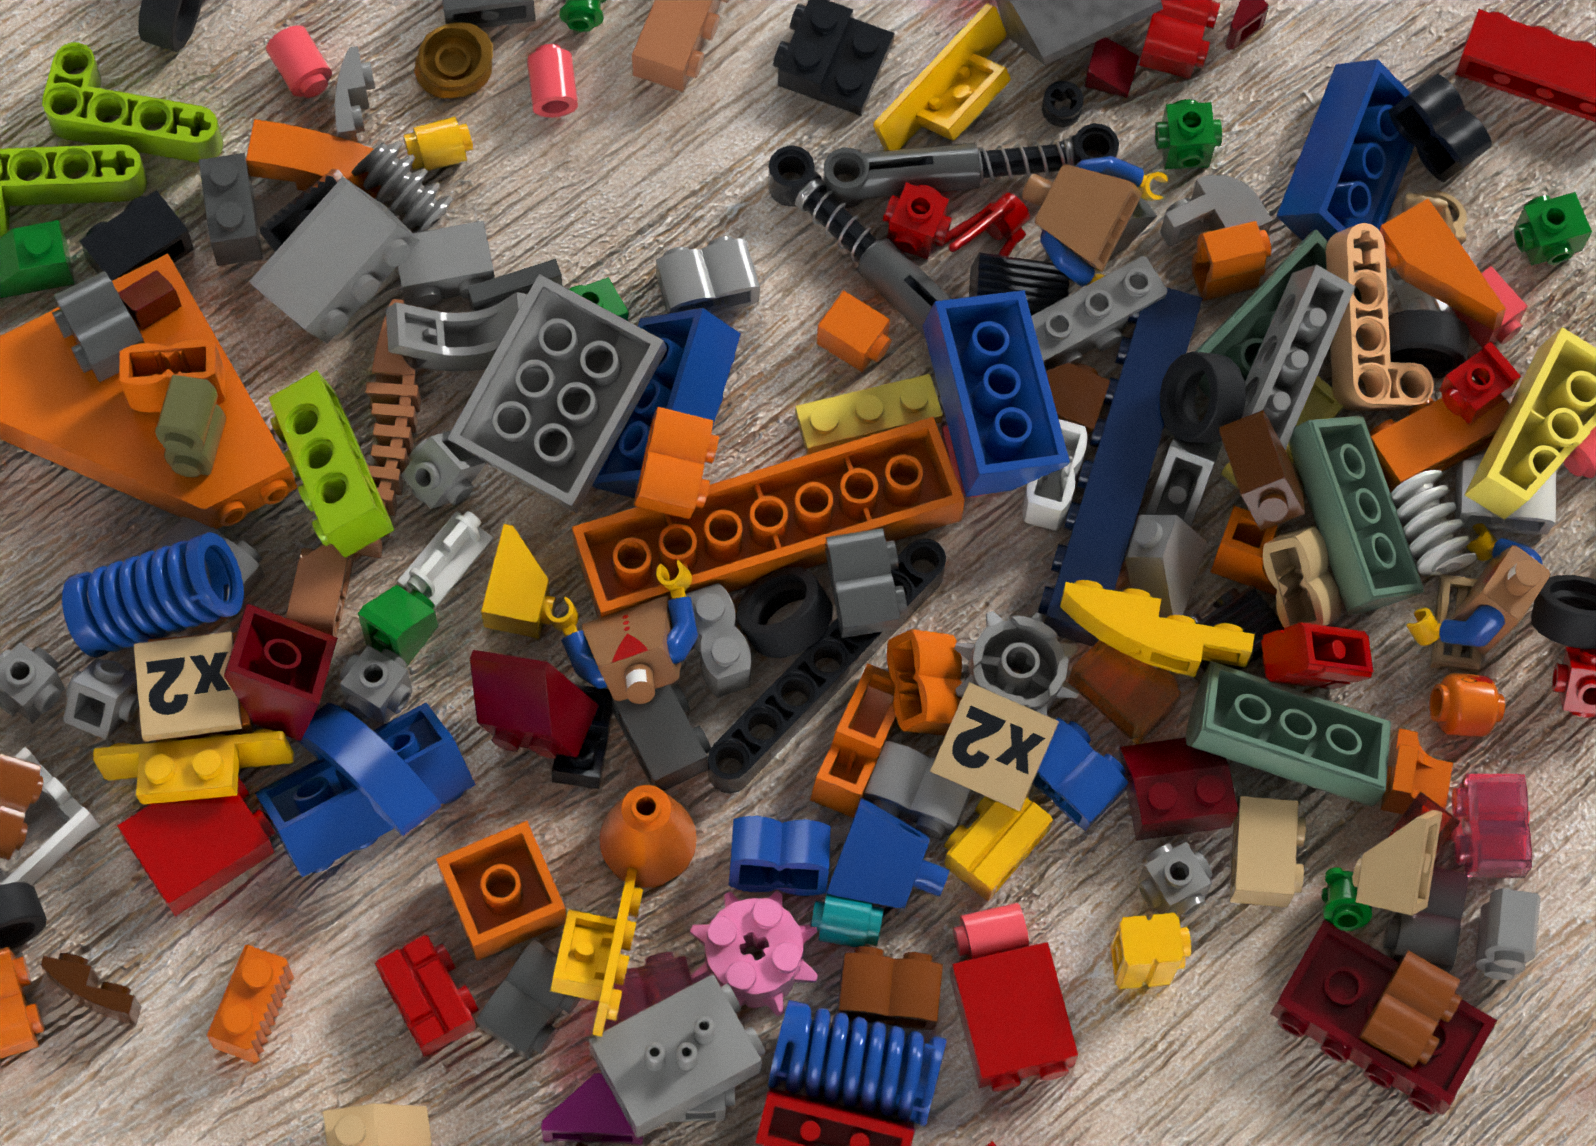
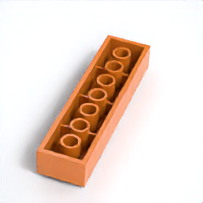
[572,416,965,618]

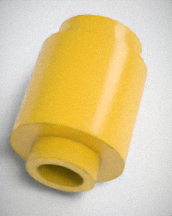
[403,117,474,171]

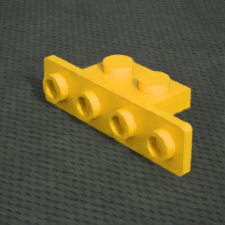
[873,3,1011,151]
[93,729,294,805]
[550,867,643,1037]

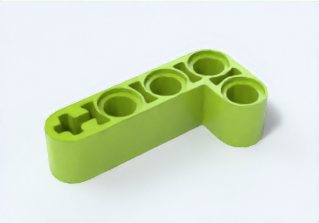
[42,42,223,163]
[0,144,148,238]

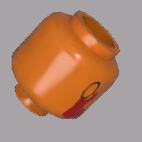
[1429,673,1505,737]

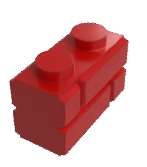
[1261,622,1374,690]
[375,935,479,1056]

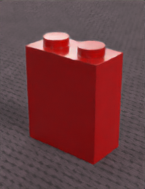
[117,776,275,917]
[949,942,1078,1092]

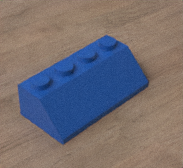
[1277,59,1414,242]
[922,290,1070,497]
[592,308,741,498]
[255,702,476,878]

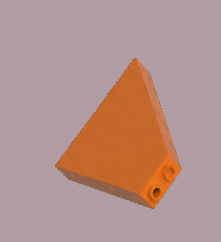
[0,254,298,529]

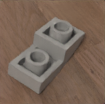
[335,46,375,143]

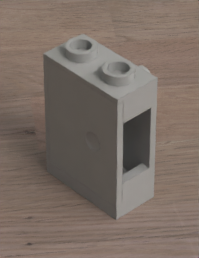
[589,974,765,1138]

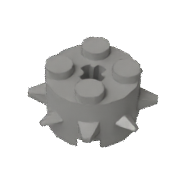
[954,611,1079,716]

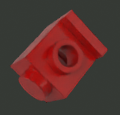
[1439,341,1521,425]

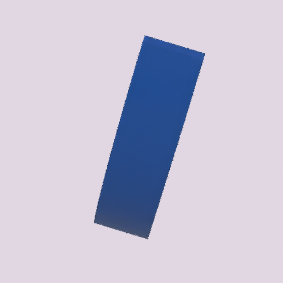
[297,702,441,836]

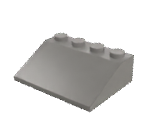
[447,274,667,513]

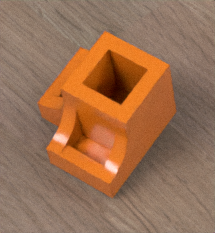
[1210,506,1278,596]
[1380,728,1453,817]

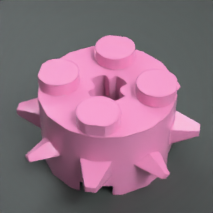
[690,891,818,1016]

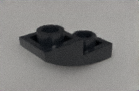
[552,684,613,789]

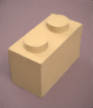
[1229,796,1306,908]

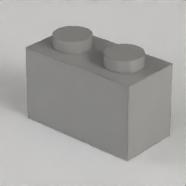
[398,220,495,307]

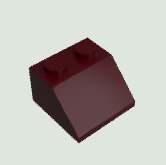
[224,603,338,741]
[470,650,599,759]
[1119,737,1238,841]

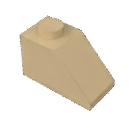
[1353,810,1442,916]
[323,1103,432,1146]

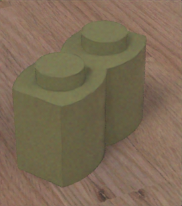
[155,375,226,477]

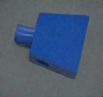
[826,799,950,908]

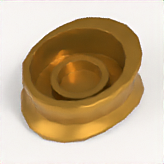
[414,22,493,99]

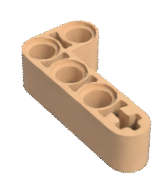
[1326,223,1434,411]

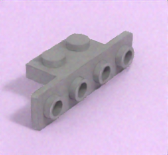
[1031,256,1168,371]

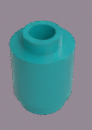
[811,893,884,948]

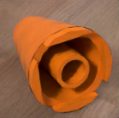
[599,785,697,888]

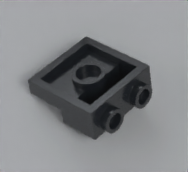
[773,0,895,116]

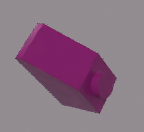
[541,1073,643,1145]

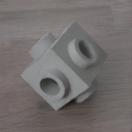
[400,430,486,509]
[0,642,65,724]
[340,645,412,725]
[63,658,139,740]
[1138,842,1213,917]

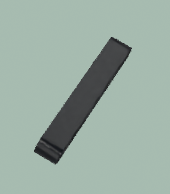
[708,538,946,794]

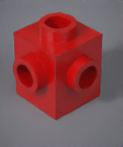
[883,182,953,260]
[1552,647,1596,718]

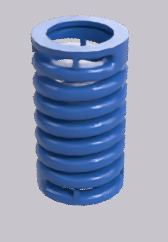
[62,532,244,658]
[768,1000,947,1127]

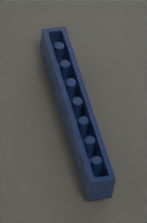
[1038,287,1203,648]

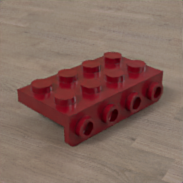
[1270,919,1497,1115]

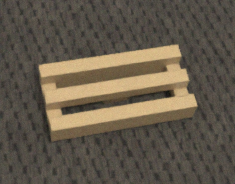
[1430,574,1482,675]

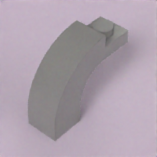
[386,292,527,371]

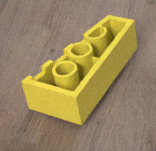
[1464,327,1596,520]

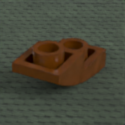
[41,953,141,1026]

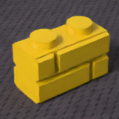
[944,796,1053,901]
[1110,913,1191,989]

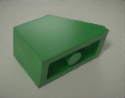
[0,220,75,299]
[358,585,438,668]

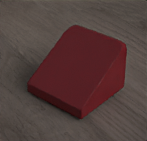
[1225,0,1269,51]
[1084,37,1139,98]
[118,270,182,330]

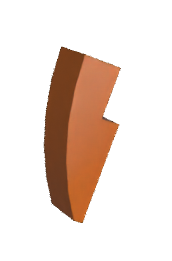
[246,119,387,202]
[810,663,897,818]

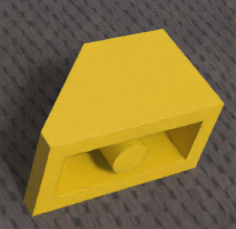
[481,524,556,639]

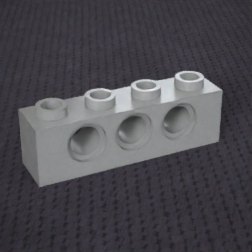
[1242,265,1356,450]

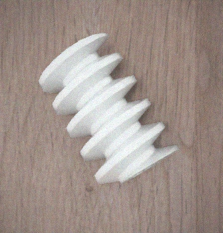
[1390,470,1477,576]

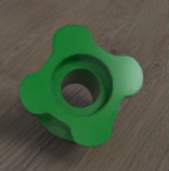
[559,0,607,32]
[1321,867,1372,931]

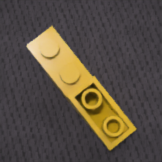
[1060,580,1255,677]

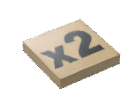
[134,632,242,741]
[930,682,1059,811]

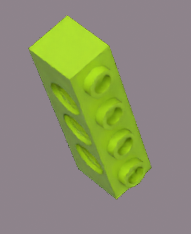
[268,370,394,558]

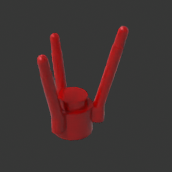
[935,193,1030,257]

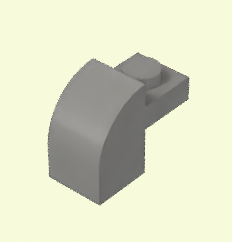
[1160,175,1272,247]

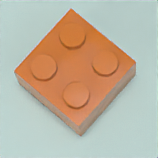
[436,821,567,961]

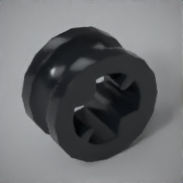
[1042,81,1084,127]

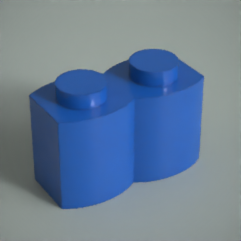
[1033,717,1129,831]
[729,816,831,896]

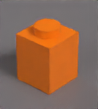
[817,290,892,373]

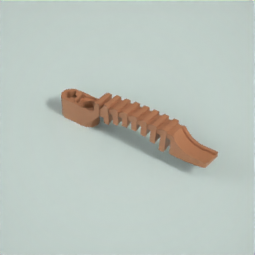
[286,299,421,637]

